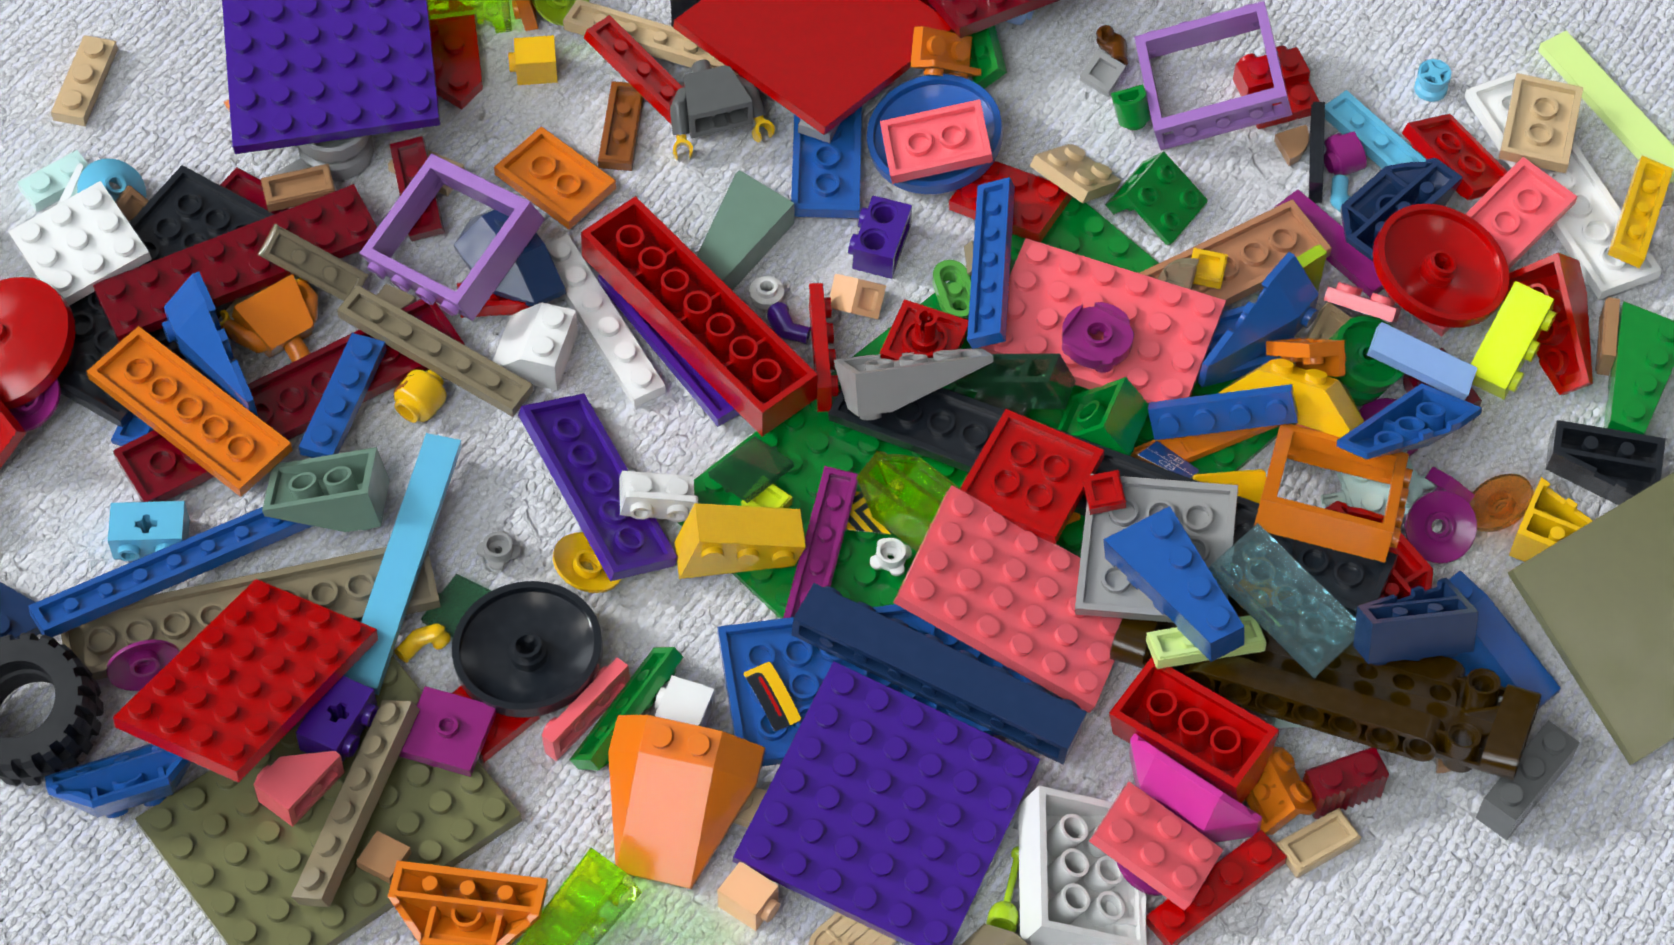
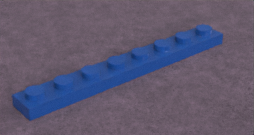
[28,507,313,638]

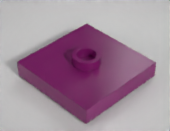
[399,686,497,777]

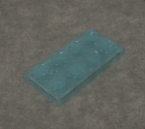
[1209,523,1356,678]

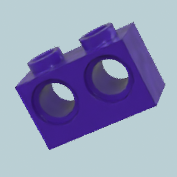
[848,195,912,279]

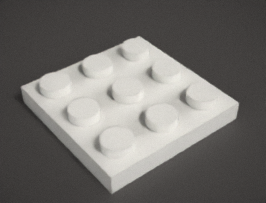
[8,181,152,305]

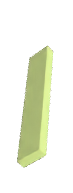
[1538,30,1674,184]

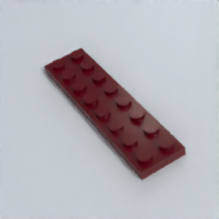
[93,184,377,343]

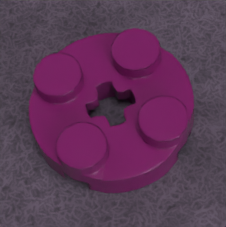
[1062,302,1134,373]

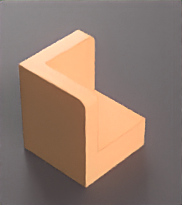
[830,274,886,319]

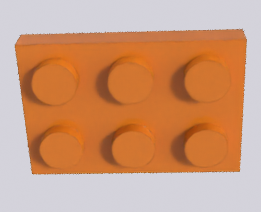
[494,126,616,230]

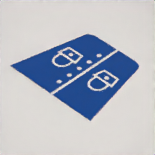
[1138,441,1199,478]

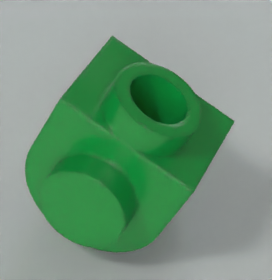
[1110,84,1151,130]

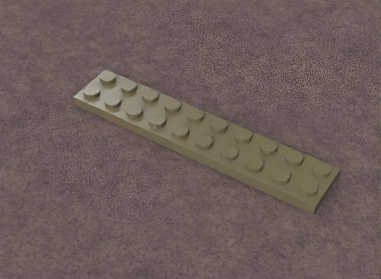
[61,547,441,680]

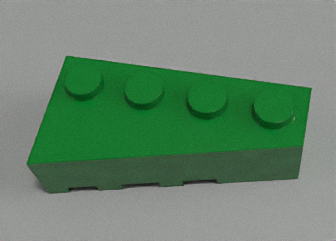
[1603,301,1674,435]

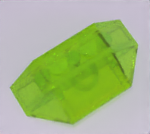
[856,451,960,552]

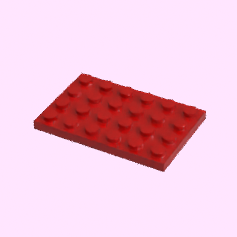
[113,579,378,783]

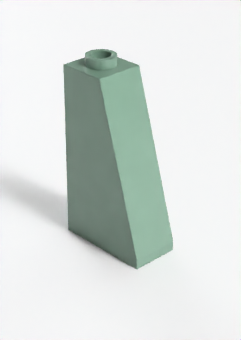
[697,170,795,291]

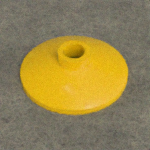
[553,532,621,593]

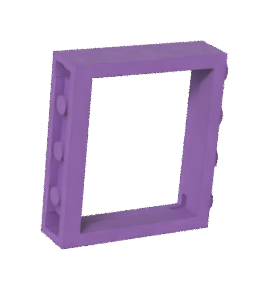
[1134,1,1292,150]
[359,153,545,321]

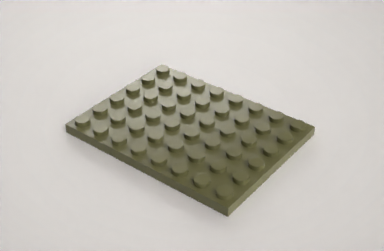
[135,655,522,945]

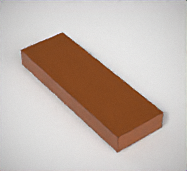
[598,81,644,171]

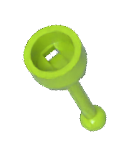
[986,846,1019,932]

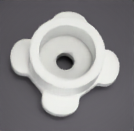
[870,538,912,576]

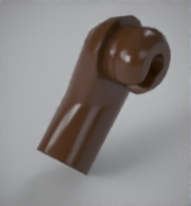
[1096,25,1128,66]

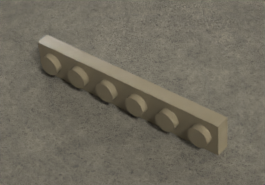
[337,285,533,417]
[291,700,420,907]

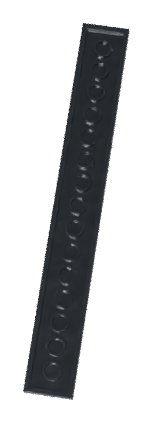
[828,387,1398,617]

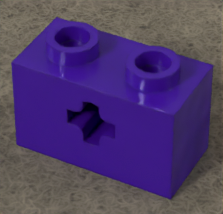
[295,676,379,763]

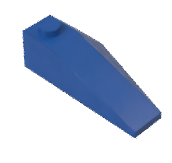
[162,272,258,417]

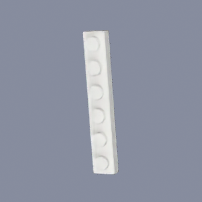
[545,234,666,408]

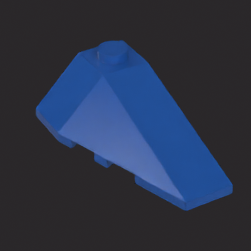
[1198,252,1319,386]
[1337,383,1482,459]
[1448,570,1561,709]

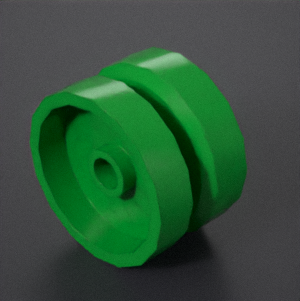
[1328,315,1404,406]

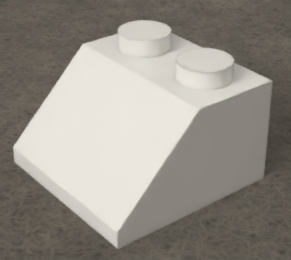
[493,303,578,390]

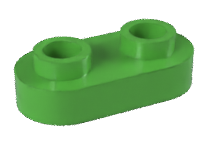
[932,260,971,320]

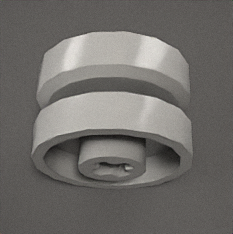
[298,135,374,181]

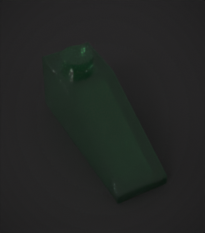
[955,354,1076,409]

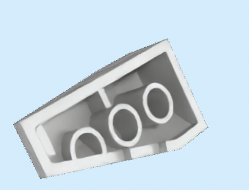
[834,348,993,420]

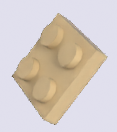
[1030,144,1121,203]

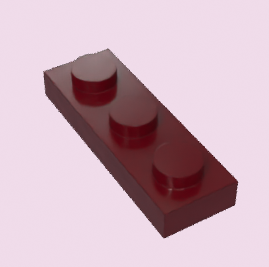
[389,136,445,242]

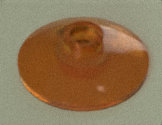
[1469,474,1534,532]

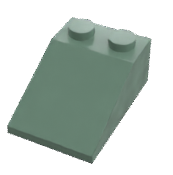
[262,447,390,532]

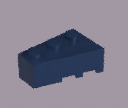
[1353,577,1478,665]

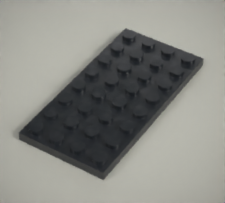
[57,165,274,427]

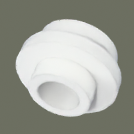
[749,276,784,310]

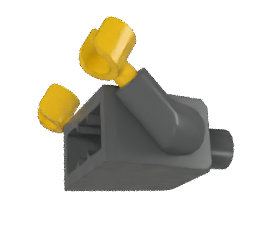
[670,59,775,160]

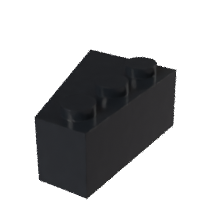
[1546,420,1666,505]

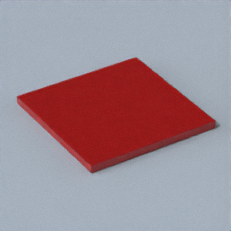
[673,0,955,135]

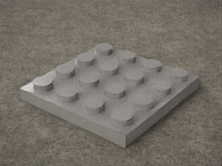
[1075,474,1238,623]

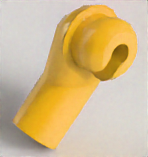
[394,623,451,663]

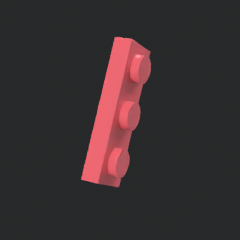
[541,658,630,761]

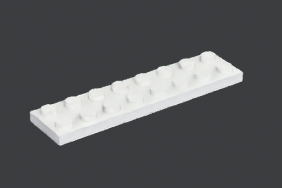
[1464,69,1662,300]

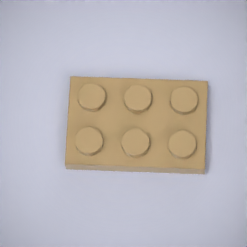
[1498,73,1583,173]

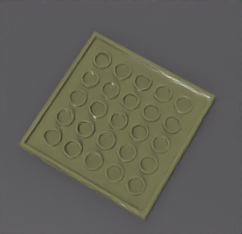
[1508,472,1674,765]

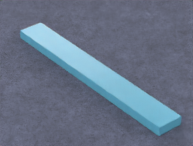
[343,433,462,695]

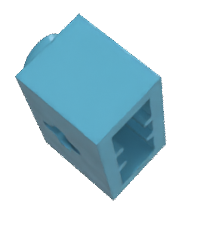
[107,501,190,562]

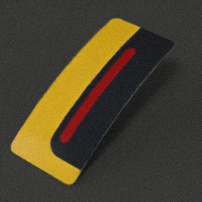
[744,662,801,731]

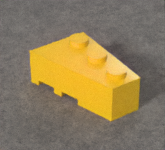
[1509,477,1593,562]
[675,503,806,579]

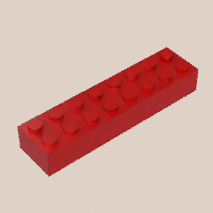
[581,196,818,437]

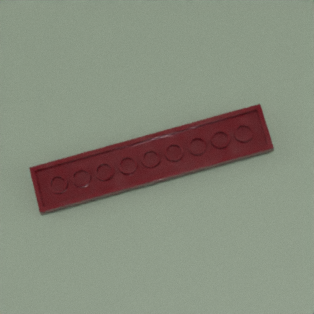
[113,299,465,502]

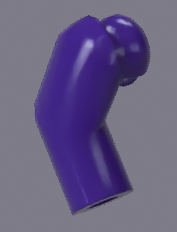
[767,302,811,344]

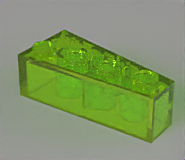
[516,847,642,945]

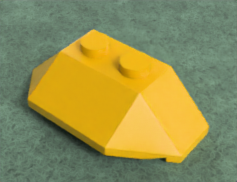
[1219,359,1364,438]

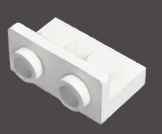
[619,470,698,522]

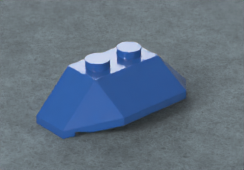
[45,744,192,818]

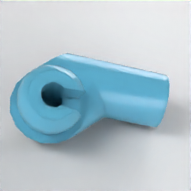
[1330,175,1350,213]

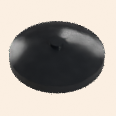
[451,581,603,717]

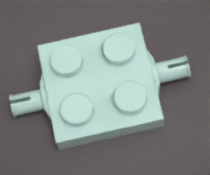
[1321,451,1435,522]

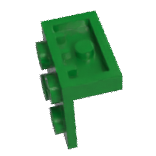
[1105,151,1207,245]

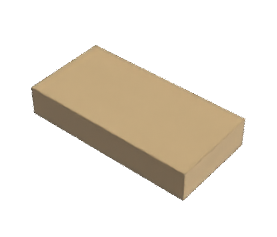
[1276,808,1361,879]

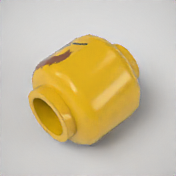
[393,369,447,423]

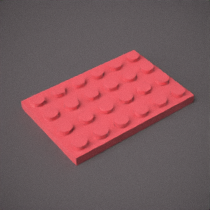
[979,238,1226,403]
[893,485,1123,713]

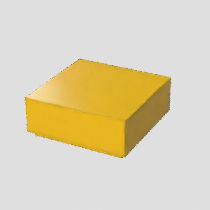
[1191,248,1228,289]

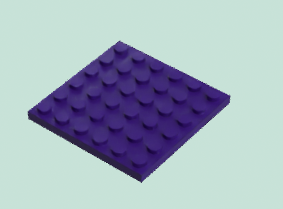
[222,0,441,154]
[732,661,1040,945]

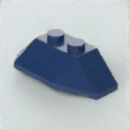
[1340,158,1463,261]
[454,208,567,307]

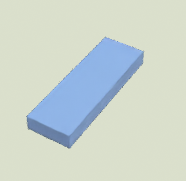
[1367,322,1477,400]

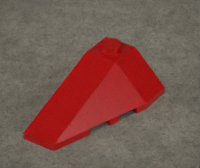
[1504,253,1593,396]

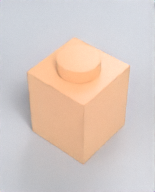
[717,862,780,931]

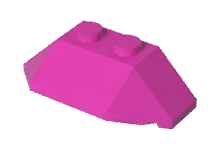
[1129,733,1262,843]

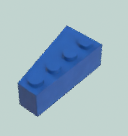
[1103,506,1244,662]

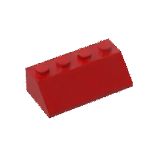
[1109,657,1279,804]

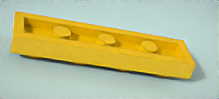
[1607,155,1673,268]

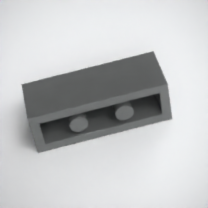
[1475,720,1580,841]

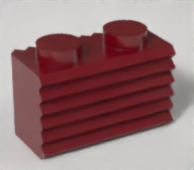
[1302,747,1389,820]

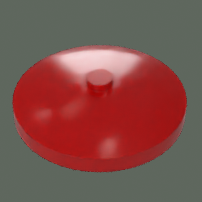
[1373,204,1509,328]
[0,277,75,410]

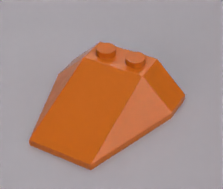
[608,715,766,889]

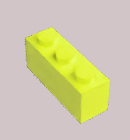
[1471,281,1557,400]

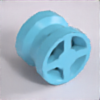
[1414,59,1452,102]

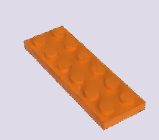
[87,326,293,497]

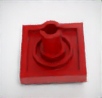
[879,299,968,360]

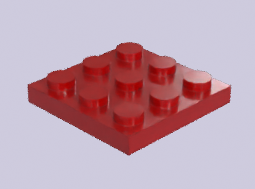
[960,409,1104,544]

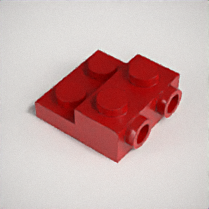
[1233,45,1320,130]

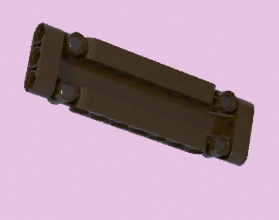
[1110,595,1542,781]

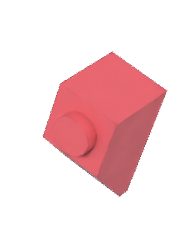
[254,751,345,827]

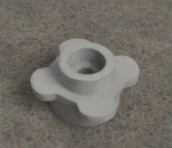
[476,531,521,570]

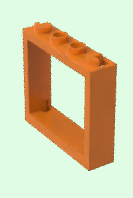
[1253,424,1413,563]

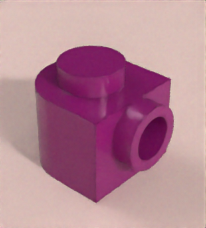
[1324,131,1367,176]

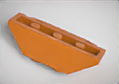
[388,860,549,945]

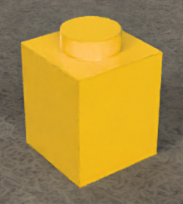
[508,35,558,85]

